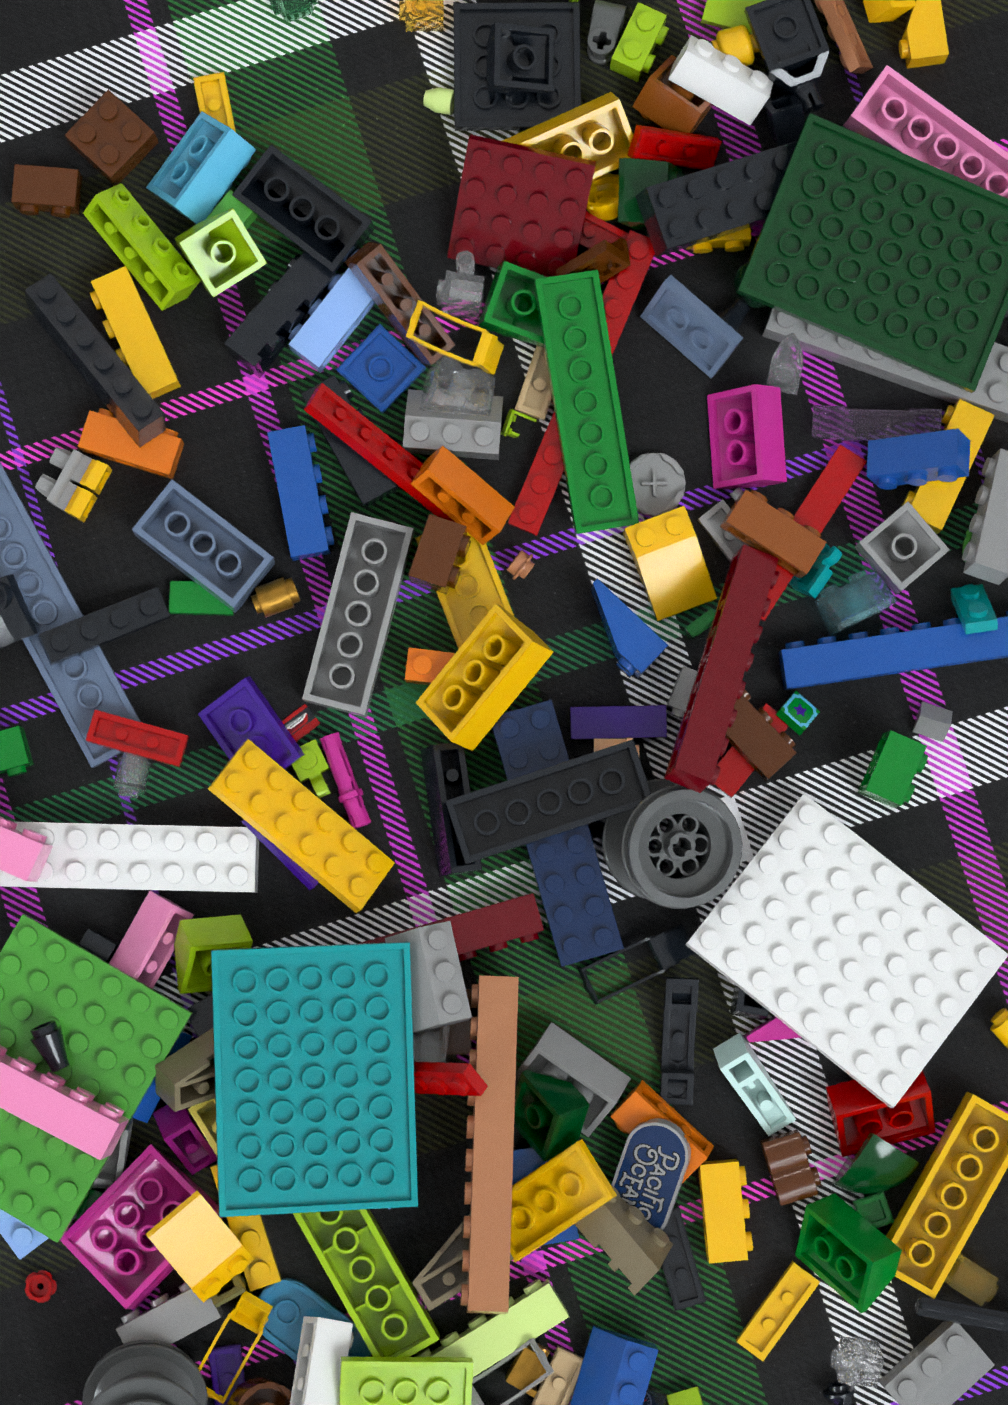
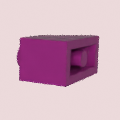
[153,1105,217,1175]

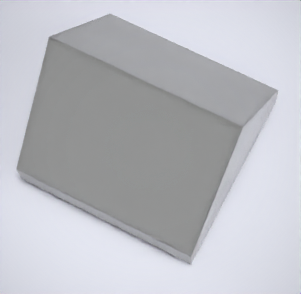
[912,701,953,742]

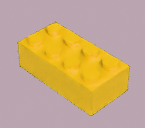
[502,92,633,179]

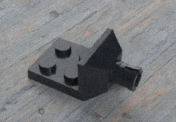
[744,0,830,115]

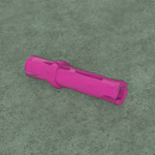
[319,732,371,829]

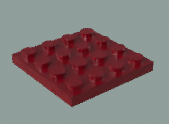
[447,134,596,277]

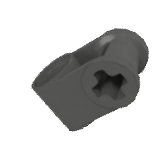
[587,0,627,65]

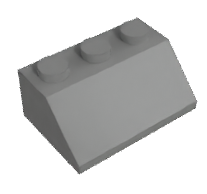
[403,389,503,460]
[385,921,472,1033]
[515,1022,631,1137]
[879,1321,995,1405]

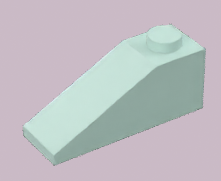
[713,1032,796,1136]

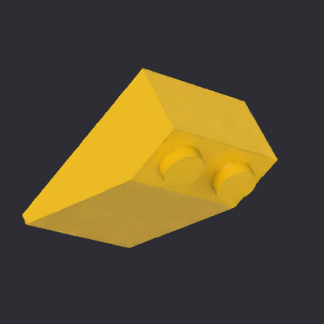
[623,505,717,622]
[146,1190,254,1303]

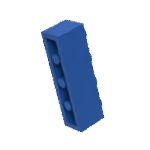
[267,425,335,561]

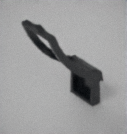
[578,924,695,1005]

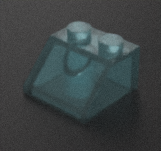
[815,570,897,636]

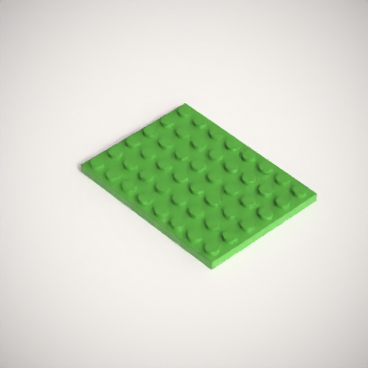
[0,914,193,1243]

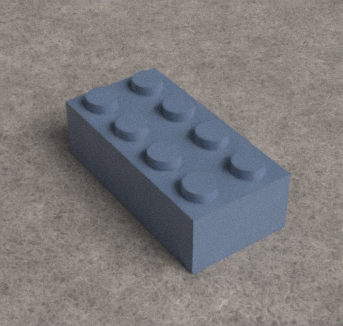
[132,480,275,613]

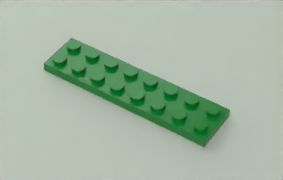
[534,270,639,534]

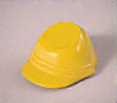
[587,173,619,221]

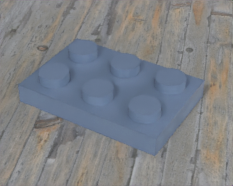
[640,275,743,379]

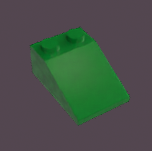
[477,261,546,347]

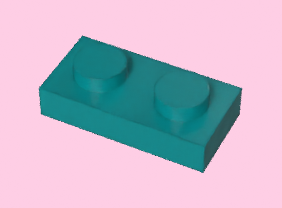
[951,584,998,634]

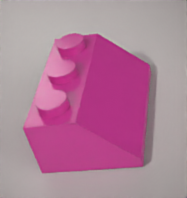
[707,384,787,489]

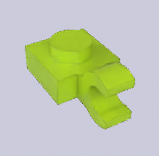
[292,739,331,799]

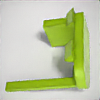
[501,409,537,438]

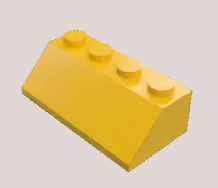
[415,604,553,751]

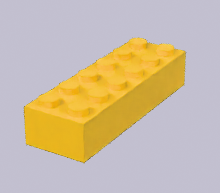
[886,1092,1008,1299]

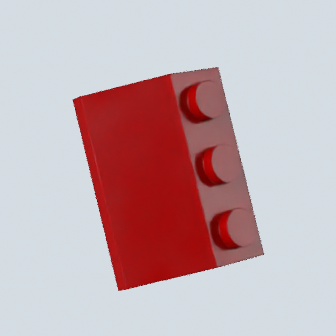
[826,1070,936,1157]

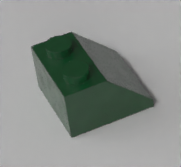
[618,158,684,235]
[514,1070,590,1161]

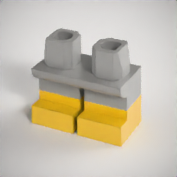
[35,447,112,523]

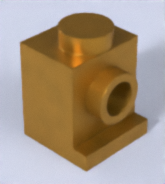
[505,1343,551,1398]

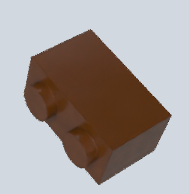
[11,164,83,218]

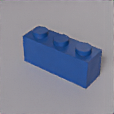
[866,429,970,490]

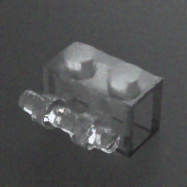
[436,251,485,321]

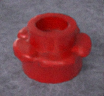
[25,1270,57,1303]

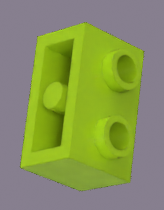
[610,2,669,82]

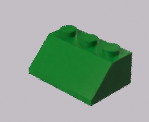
[795,1193,902,1313]

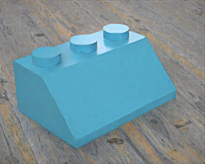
[146,111,256,224]

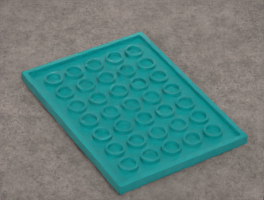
[211,942,418,1217]

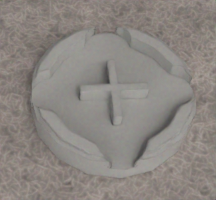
[630,453,686,516]

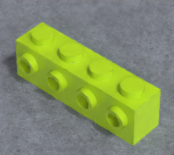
[83,183,201,311]

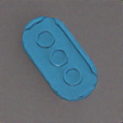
[258,1279,371,1362]

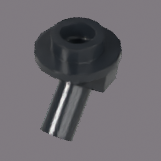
[823,1381,855,1405]

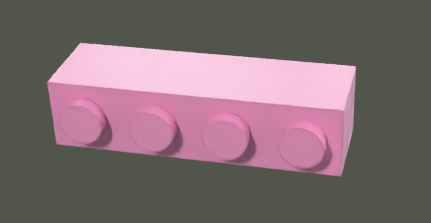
[109,891,194,989]

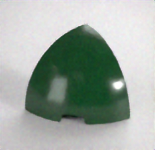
[831,1132,920,1194]

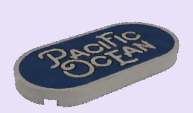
[611,1118,691,1230]

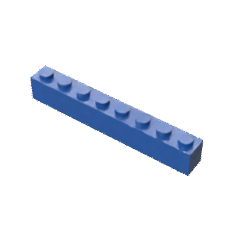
[778,611,1008,690]

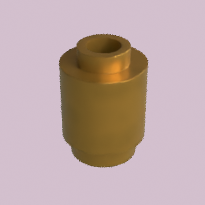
[251,577,301,618]

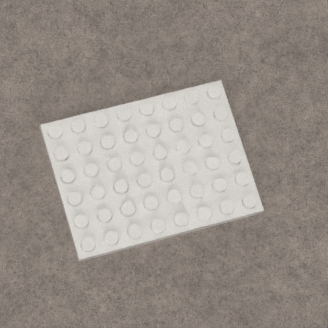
[685,793,1008,1109]

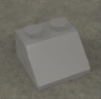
[855,501,950,595]

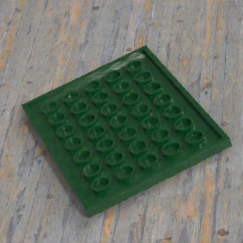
[736,113,1008,393]

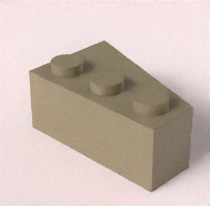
[155,1028,215,1112]
[575,1185,673,1296]
[412,1214,514,1311]

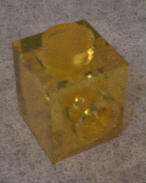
[399,0,444,31]

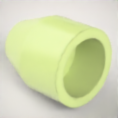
[423,87,454,115]

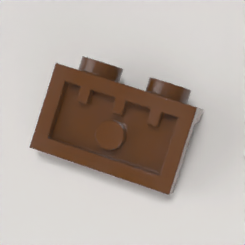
[556,238,631,284]

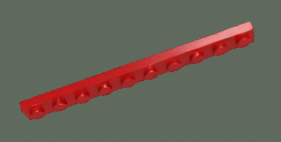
[508,230,655,536]

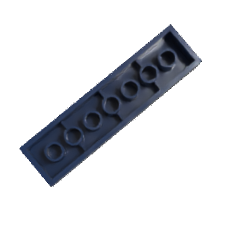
[492,700,624,967]

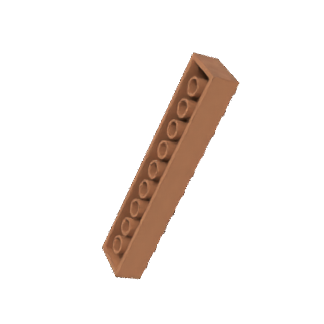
[460,975,519,1314]

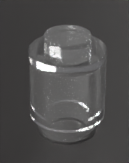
[113,752,150,799]

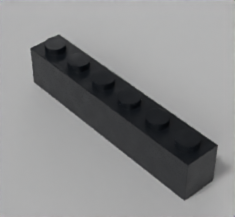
[25,273,166,448]

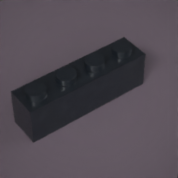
[301,375,398,508]
[420,743,482,877]

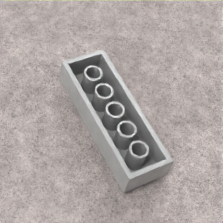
[302,512,415,718]

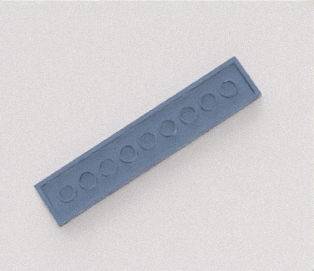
[0,462,141,768]

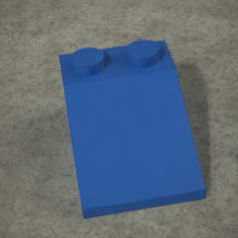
[591,578,668,678]

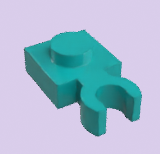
[789,544,842,598]

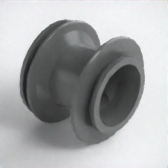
[602,779,742,909]
[82,1340,208,1405]

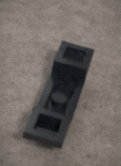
[660,977,699,1105]

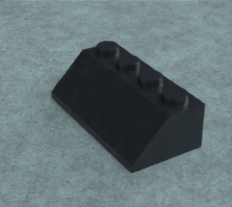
[232,145,375,273]

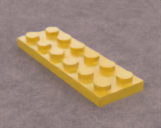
[208,739,395,913]

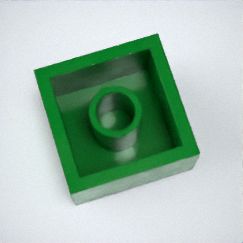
[857,730,928,808]

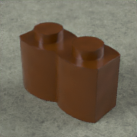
[760,1130,821,1206]

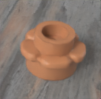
[507,550,535,580]

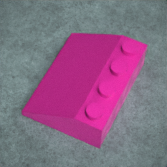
[60,1144,223,1309]

